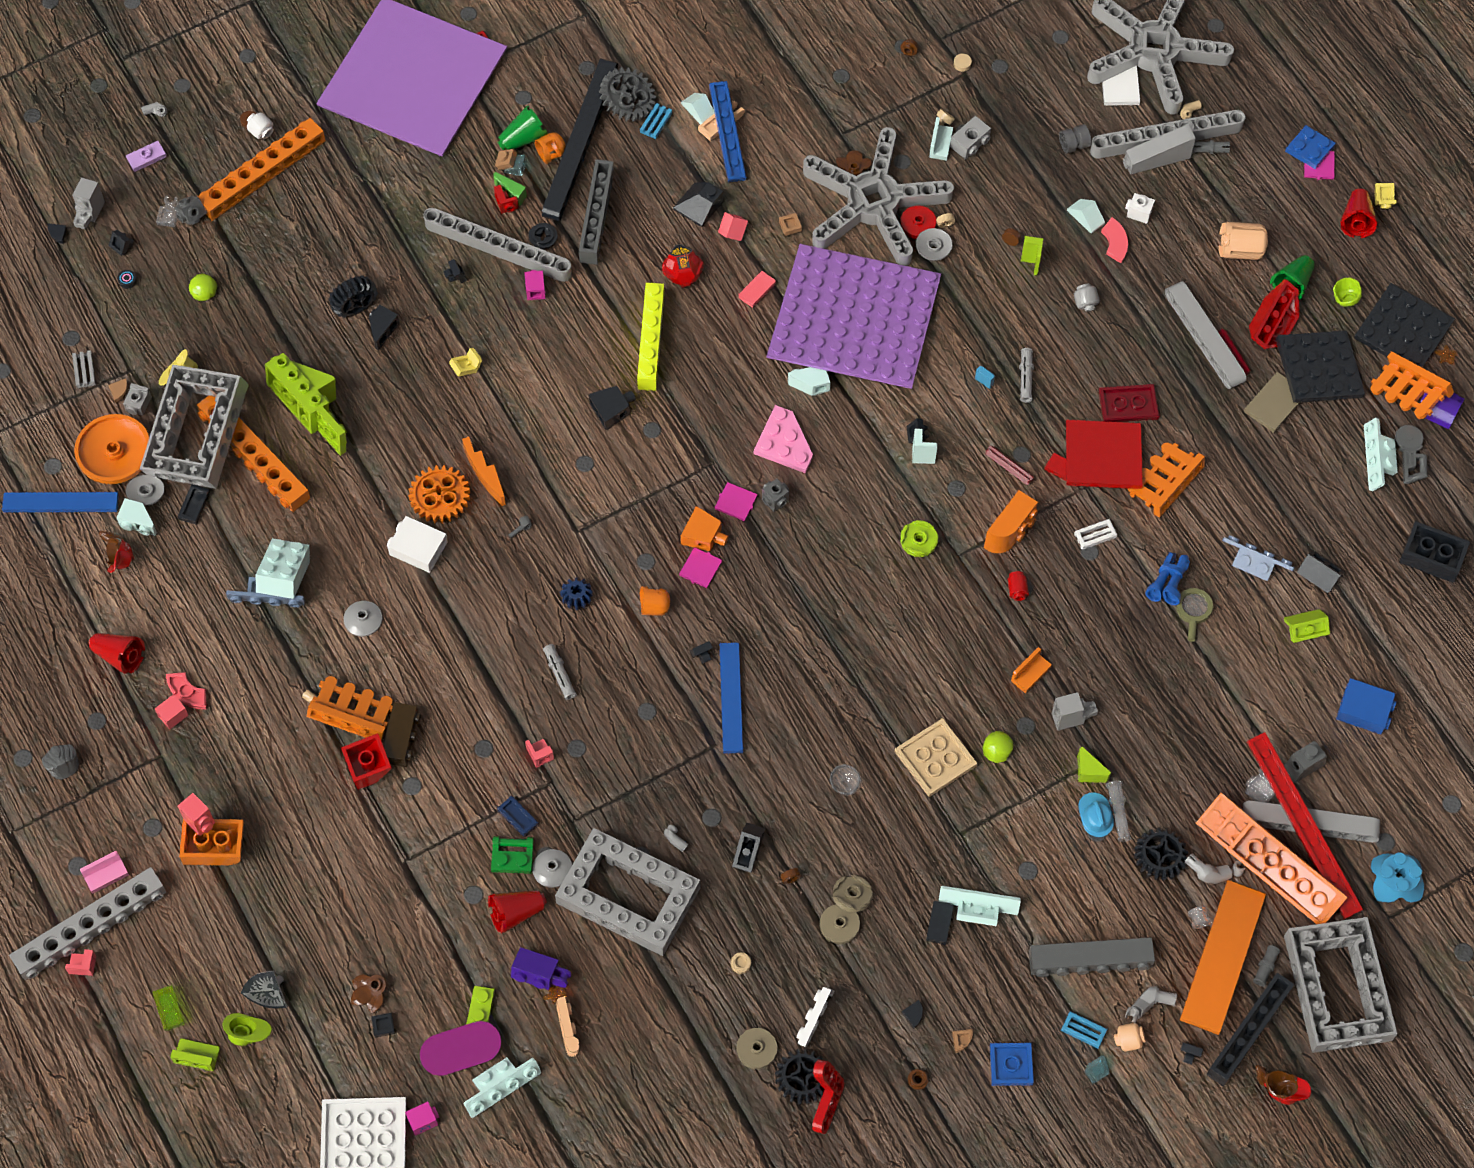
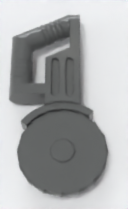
[1395,425,1428,484]

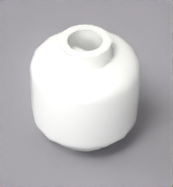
[247,113,274,139]

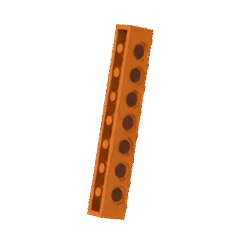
[198,118,326,221]
[197,396,311,512]

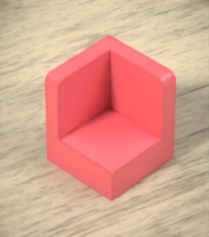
[718,212,748,241]
[155,695,188,729]
[525,739,554,768]
[65,949,96,976]

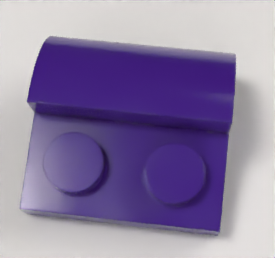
[1420,387,1464,429]

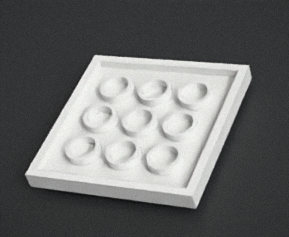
[320,1097,406,1168]

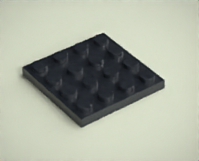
[1354,283,1455,368]
[1276,331,1365,403]

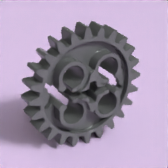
[599,67,656,122]

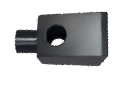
[588,386,636,431]

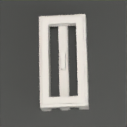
[1074,519,1117,550]

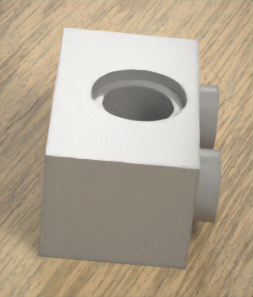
[950,116,991,159]

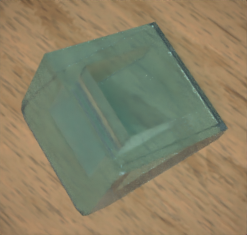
[504,155,526,176]
[1085,1055,1109,1083]

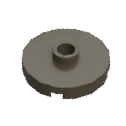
[833,875,873,912]
[819,905,860,945]
[736,1028,777,1069]

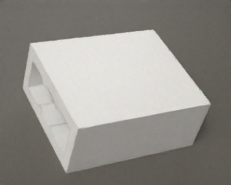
[387,516,448,573]

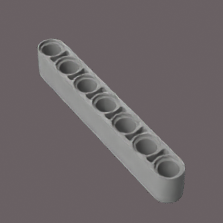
[1165,281,1246,389]
[1243,801,1380,842]

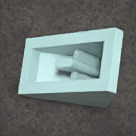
[681,93,714,124]
[1067,199,1105,234]

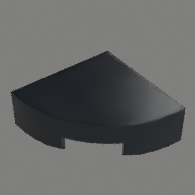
[48,223,67,244]
[902,1000,923,1029]

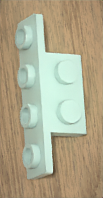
[1364,418,1398,491]
[938,886,1021,926]
[464,1057,541,1118]

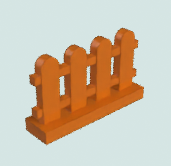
[1370,351,1454,419]
[1128,443,1205,518]
[306,676,393,741]

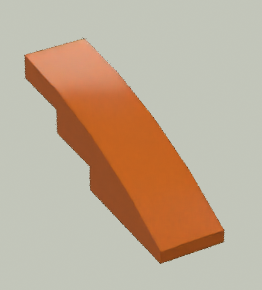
[462,437,506,506]

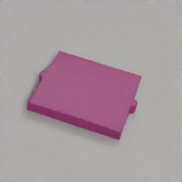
[1304,151,1334,180]
[715,482,757,521]
[679,547,722,588]

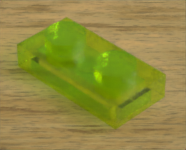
[152,985,185,1031]

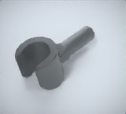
[508,516,532,538]

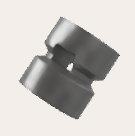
[1059,124,1091,154]

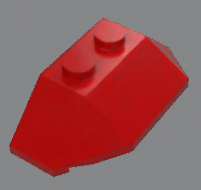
[1249,279,1299,349]

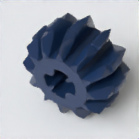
[560,577,593,610]

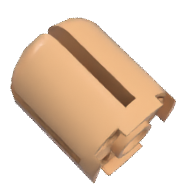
[1219,222,1268,260]

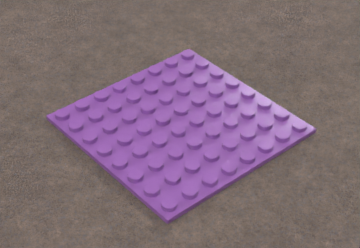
[316,0,507,157]
[767,244,941,389]

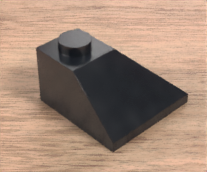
[673,182,723,227]

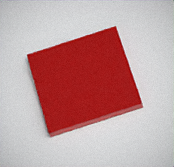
[1066,420,1143,489]

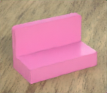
[80,851,129,894]

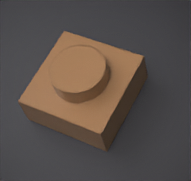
[495,149,517,170]
[779,213,802,236]

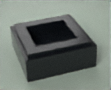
[371,1013,395,1038]

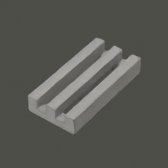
[72,350,96,388]

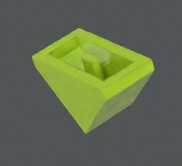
[1077,747,1111,783]

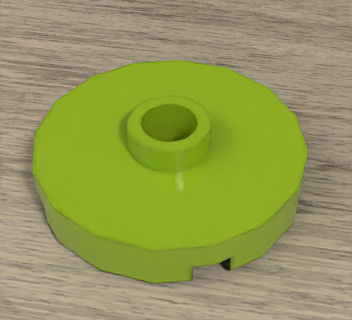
[900,520,938,557]

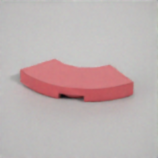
[1101,217,1128,263]
[166,672,207,709]

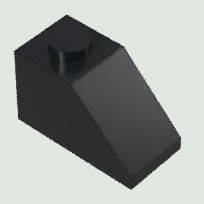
[369,304,399,351]
[732,822,766,873]

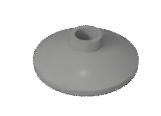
[916,228,952,260]
[126,475,164,506]
[344,601,382,637]
[532,849,572,888]

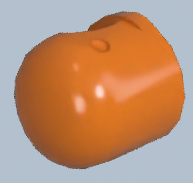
[535,132,566,165]
[640,586,670,616]

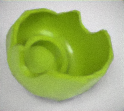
[189,273,218,301]
[1333,278,1362,307]
[982,731,1014,763]

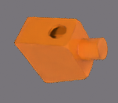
[681,506,729,551]

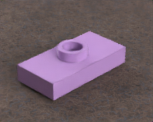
[126,141,167,172]

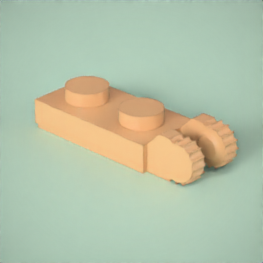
[698,101,745,141]
[556,997,579,1057]

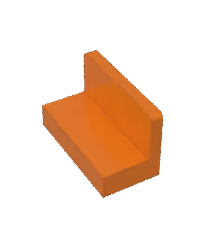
[1011,647,1052,694]

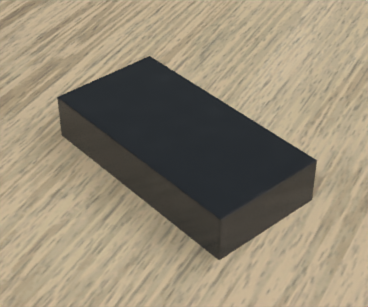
[178,484,210,525]
[926,901,953,945]

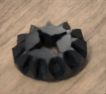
[529,223,558,249]

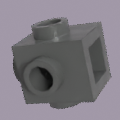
[175,196,208,225]
[762,478,789,512]

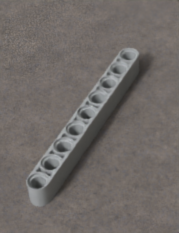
[1090,110,1245,158]
[423,208,572,282]

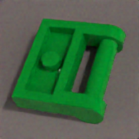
[491,836,534,874]

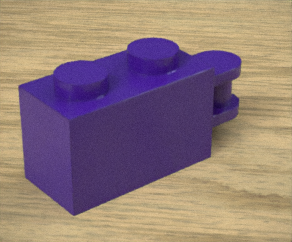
[511,947,572,990]

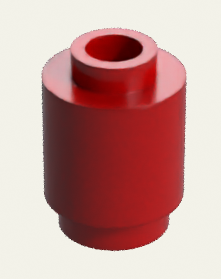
[1008,571,1029,601]

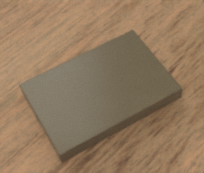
[1244,372,1300,433]

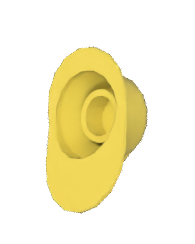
[159,349,198,386]

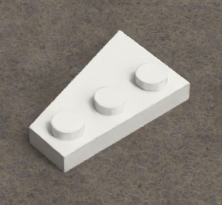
[797,987,835,1047]

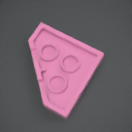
[754,405,813,473]

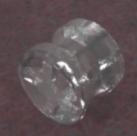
[1188,906,1212,929]

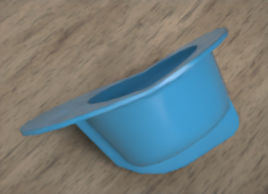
[1078,793,1114,837]

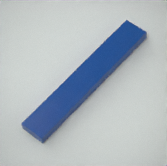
[709,81,746,182]
[2,492,119,512]
[720,643,743,754]

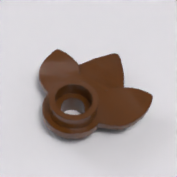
[836,150,872,176]
[351,974,387,1013]

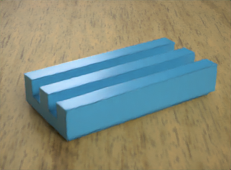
[640,103,672,139]
[1061,1011,1107,1049]

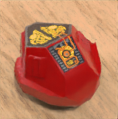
[662,244,704,287]

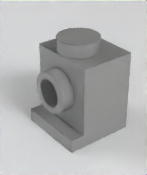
[123,383,152,416]

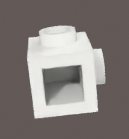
[1125,193,1155,224]

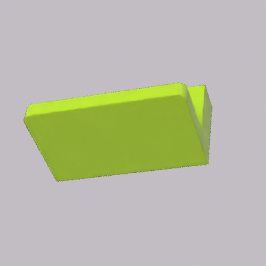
[1021,236,1043,275]
[1284,609,1330,643]
[170,1039,220,1071]

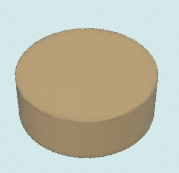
[954,54,972,72]
[936,213,955,228]
[731,952,751,974]

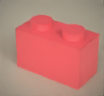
[178,793,215,836]

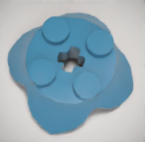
[1371,852,1424,903]

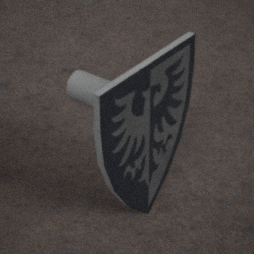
[241,971,287,1009]

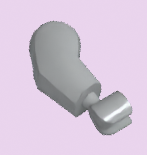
[1184,853,1245,884]
[1125,986,1177,1023]

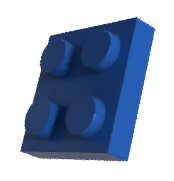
[1285,125,1336,169]
[989,1043,1033,1086]

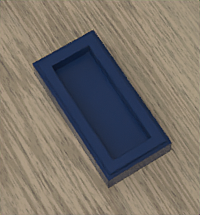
[497,796,539,837]

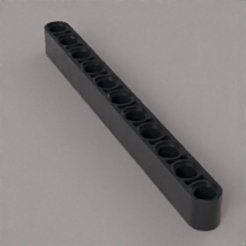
[542,58,618,221]

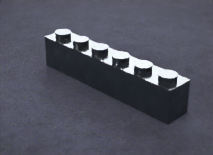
[1206,973,1294,1087]

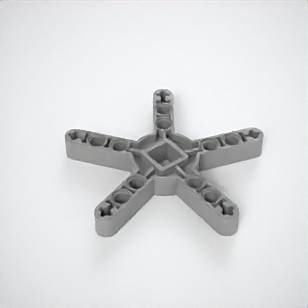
[1087,0,1234,114]
[803,127,954,266]

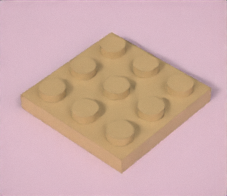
[894,718,977,797]

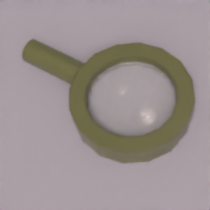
[1176,588,1213,642]

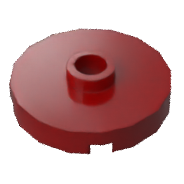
[900,206,936,239]

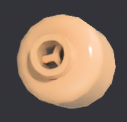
[1114,1023,1146,1052]

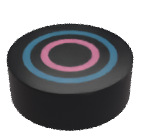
[117,270,137,289]

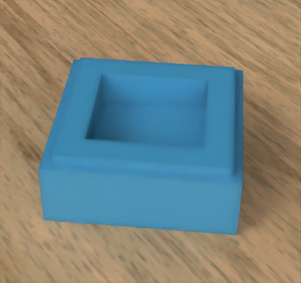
[975,365,995,389]

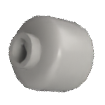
[1074,283,1100,312]

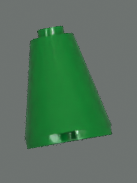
[497,106,548,150]
[1270,255,1315,300]

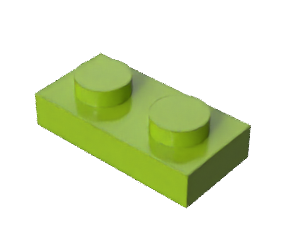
[466,986,495,1025]

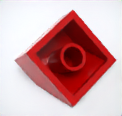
[341,733,392,790]

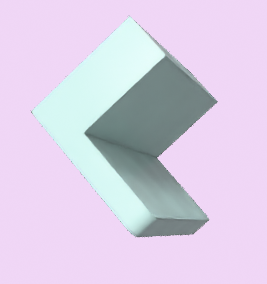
[929,117,953,161]
[912,429,937,464]

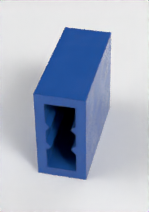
[1336,678,1396,735]

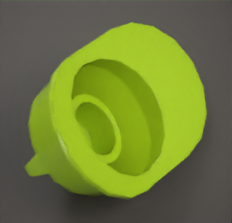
[222,1013,272,1046]

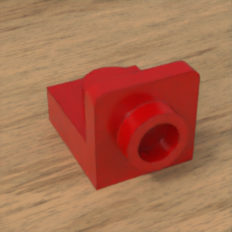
[494,185,518,214]

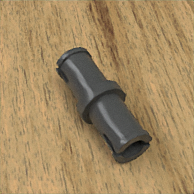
[1193,140,1230,154]
[1253,945,1280,987]

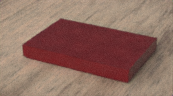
[1098,384,1159,422]

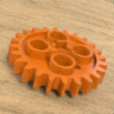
[408,465,470,523]

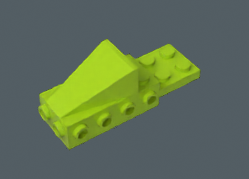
[265,353,347,456]

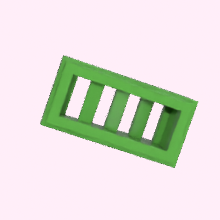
[493,172,527,206]

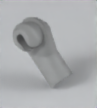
[141,102,167,117]
[664,825,688,852]

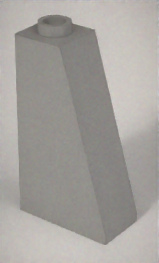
[1123,124,1196,175]

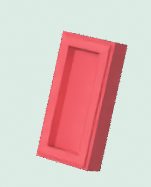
[739,271,776,308]

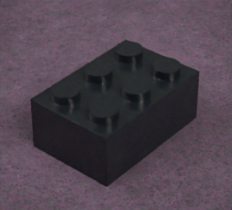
[1399,521,1470,583]

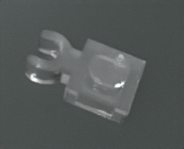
[156,196,179,227]

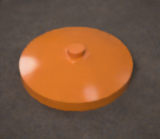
[74,414,149,484]

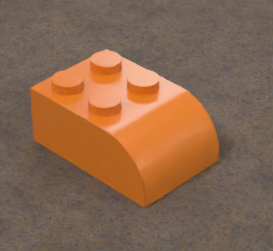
[984,490,1038,553]
[179,819,244,865]

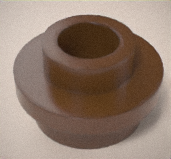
[900,39,918,56]
[908,1069,929,1090]

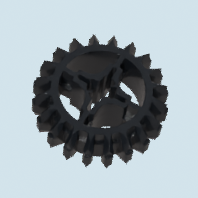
[328,275,378,318]
[1134,827,1188,881]
[775,1049,825,1105]

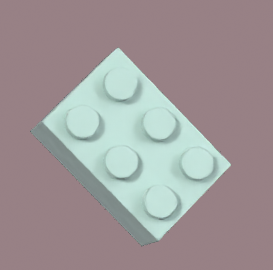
[256,538,310,599]

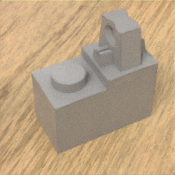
[73,177,105,229]
[1051,692,1098,731]

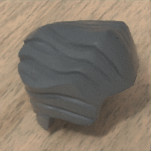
[42,744,79,780]

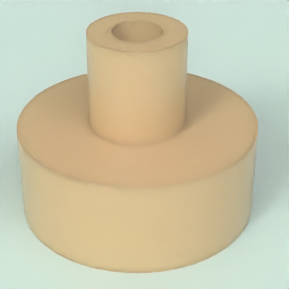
[936,109,955,126]

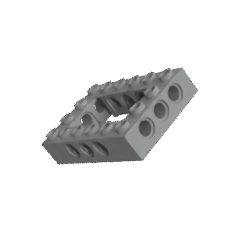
[140,365,249,489]
[555,828,700,956]
[1284,917,1397,1053]

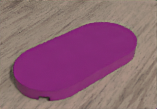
[420,1021,501,1076]

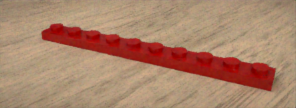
[1247,732,1363,919]

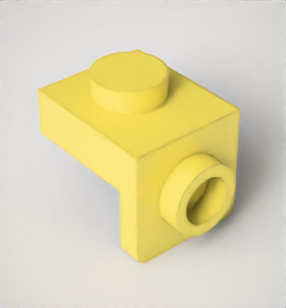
[1375,183,1397,209]
[449,348,482,377]

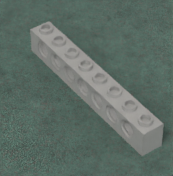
[9,867,166,980]

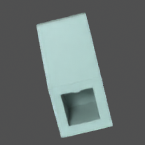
[788,367,830,396]
[117,498,157,536]

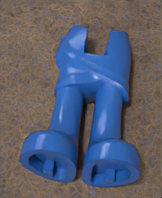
[1145,552,1190,605]

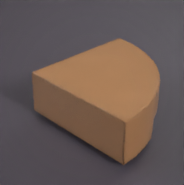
[108,378,128,403]
[952,1029,973,1053]

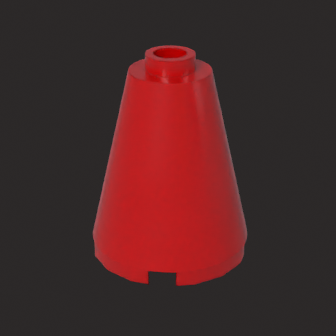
[1340,189,1377,238]
[89,633,145,674]
[488,890,546,933]

